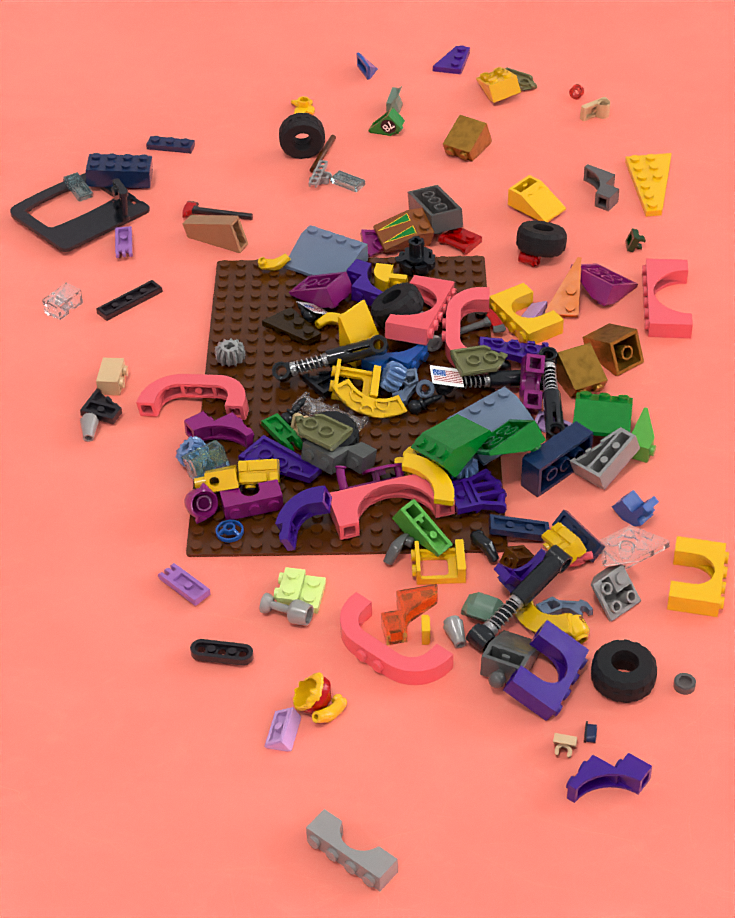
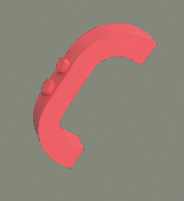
[442,287,490,376]
[136,374,249,420]
[340,592,453,685]

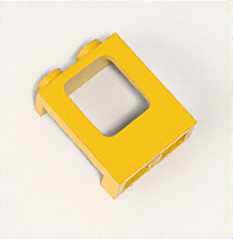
[329,359,381,401]
[411,539,466,585]

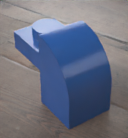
[612,490,659,526]

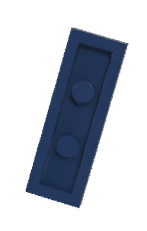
[146,136,195,154]
[552,509,606,562]
[488,514,549,541]

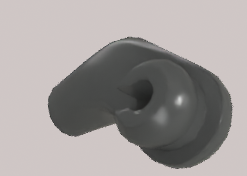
[383,533,415,565]

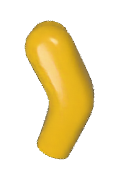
[258,253,291,271]
[315,312,343,329]
[312,694,347,723]

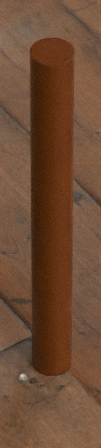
[310,135,336,173]

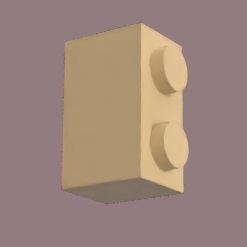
[96,357,128,396]

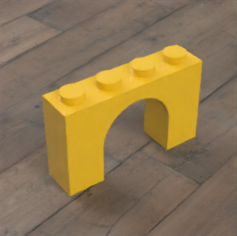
[489,283,564,344]
[667,536,729,617]

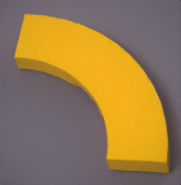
[332,379,407,418]
[402,453,454,506]
[515,600,573,635]

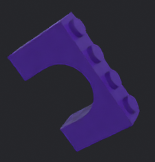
[503,620,589,721]

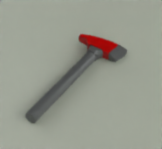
[438,308,506,339]

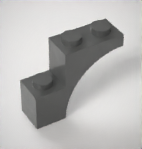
[583,164,620,211]
[301,440,377,475]

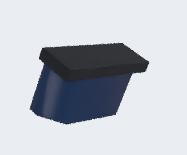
[584,721,597,743]

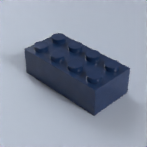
[86,153,153,188]
[521,421,593,498]

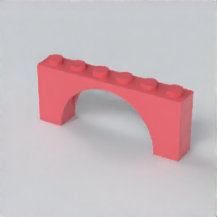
[642,258,693,339]
[385,275,457,345]
[330,474,455,540]

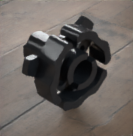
[395,236,436,276]

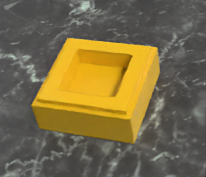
[421,615,430,645]

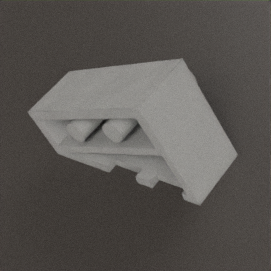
[570,427,640,490]

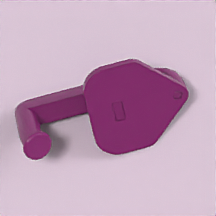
[335,463,404,490]

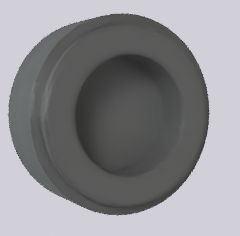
[673,673,696,695]

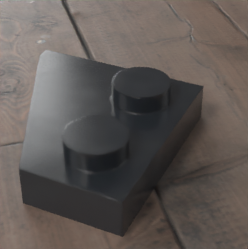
[302,370,353,399]
[80,388,122,424]

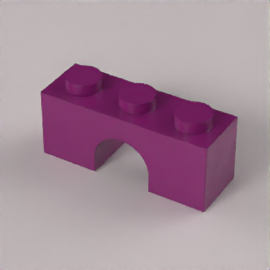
[519,353,545,415]
[220,479,284,520]

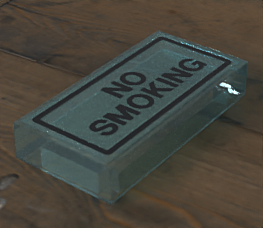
[330,170,365,192]
[63,172,93,201]

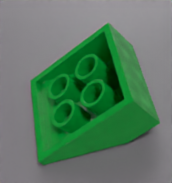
[573,391,633,437]
[411,414,492,478]
[475,419,546,456]

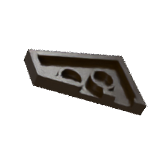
[262,307,321,346]

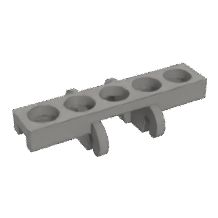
[308,160,332,188]

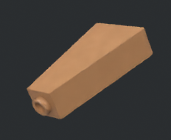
[182,215,249,253]

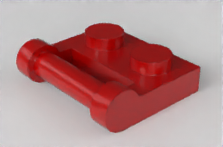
[438,227,482,255]

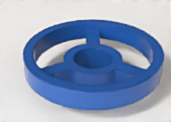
[216,520,244,543]

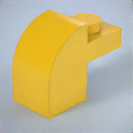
[374,263,408,292]

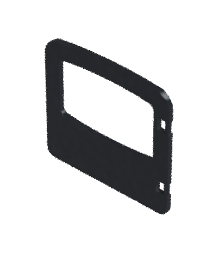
[10,173,150,252]

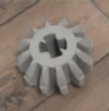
[215,338,245,367]

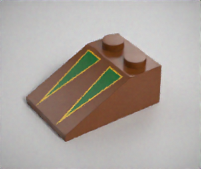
[373,208,434,252]

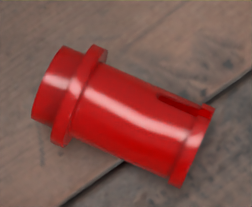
[518,252,541,267]

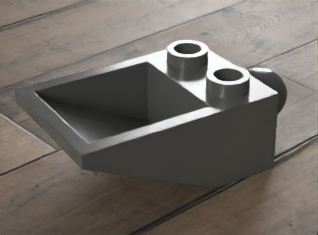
[480,630,540,688]

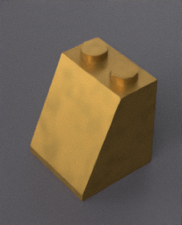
[443,115,492,162]
[582,323,644,376]
[556,343,608,398]

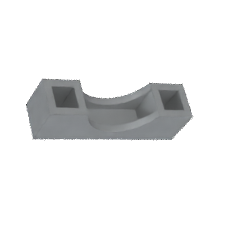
[306,809,398,892]

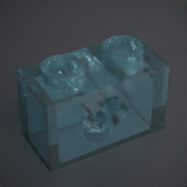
[182,440,230,480]

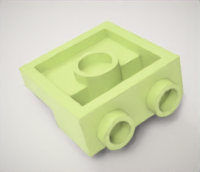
[274,567,326,614]

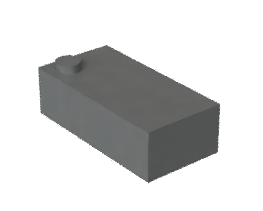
[407,185,463,234]

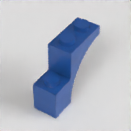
[361,344,429,376]

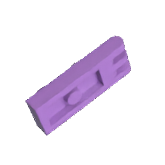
[115,226,133,258]
[158,563,211,606]

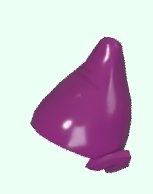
[184,482,218,524]

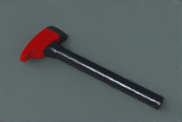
[182,201,253,220]

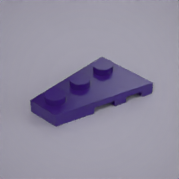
[433,45,470,74]

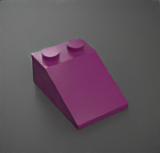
[289,272,352,309]

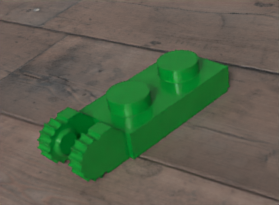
[261,413,303,451]

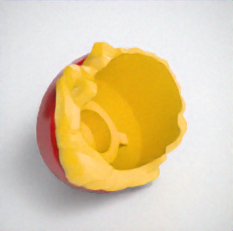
[293,672,332,714]

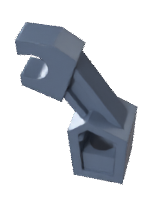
[392,368,419,406]
[536,596,593,617]

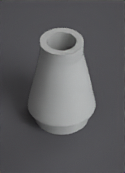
[80,413,99,442]
[443,615,467,648]

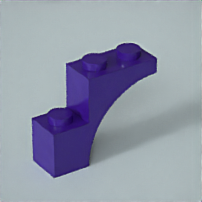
[346,259,383,306]
[566,753,652,803]

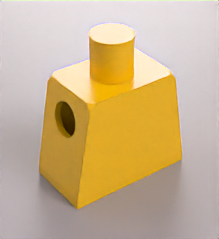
[194,465,240,492]

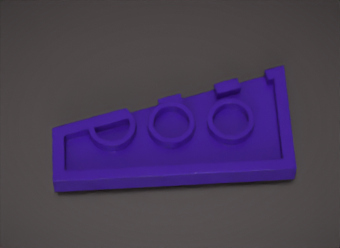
[478,337,549,364]
[238,435,322,483]

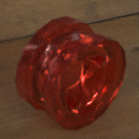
[569,84,584,100]

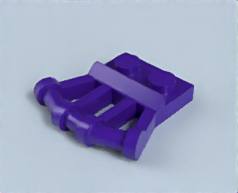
[452,469,507,515]

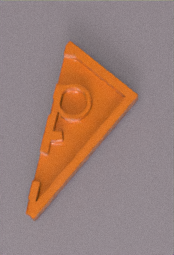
[545,257,582,318]

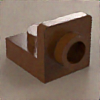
[499,545,535,569]

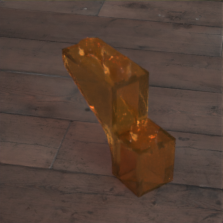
[381,584,438,645]

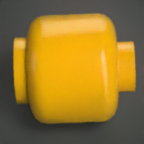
[569,613,590,644]

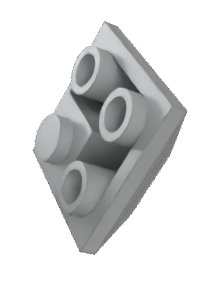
[591,564,641,622]

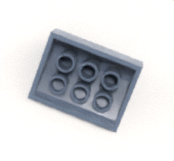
[284,225,368,276]
[447,386,541,466]

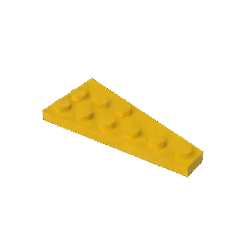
[625,153,672,217]

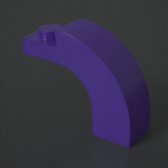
[275,486,332,551]
[494,548,547,593]

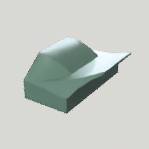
[386,86,403,113]
[461,592,504,622]

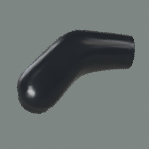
[470,530,499,563]

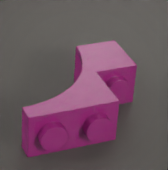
[184,411,254,449]

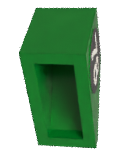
[368,107,405,136]

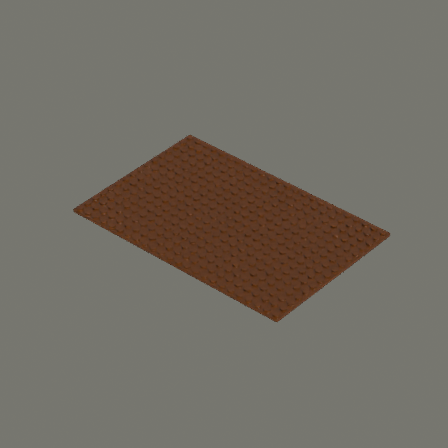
[186,255,508,557]

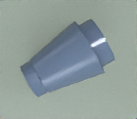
[416,380,434,398]

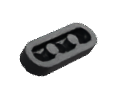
[190,639,254,666]

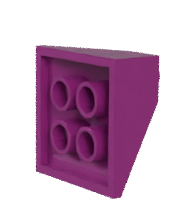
[570,263,638,306]

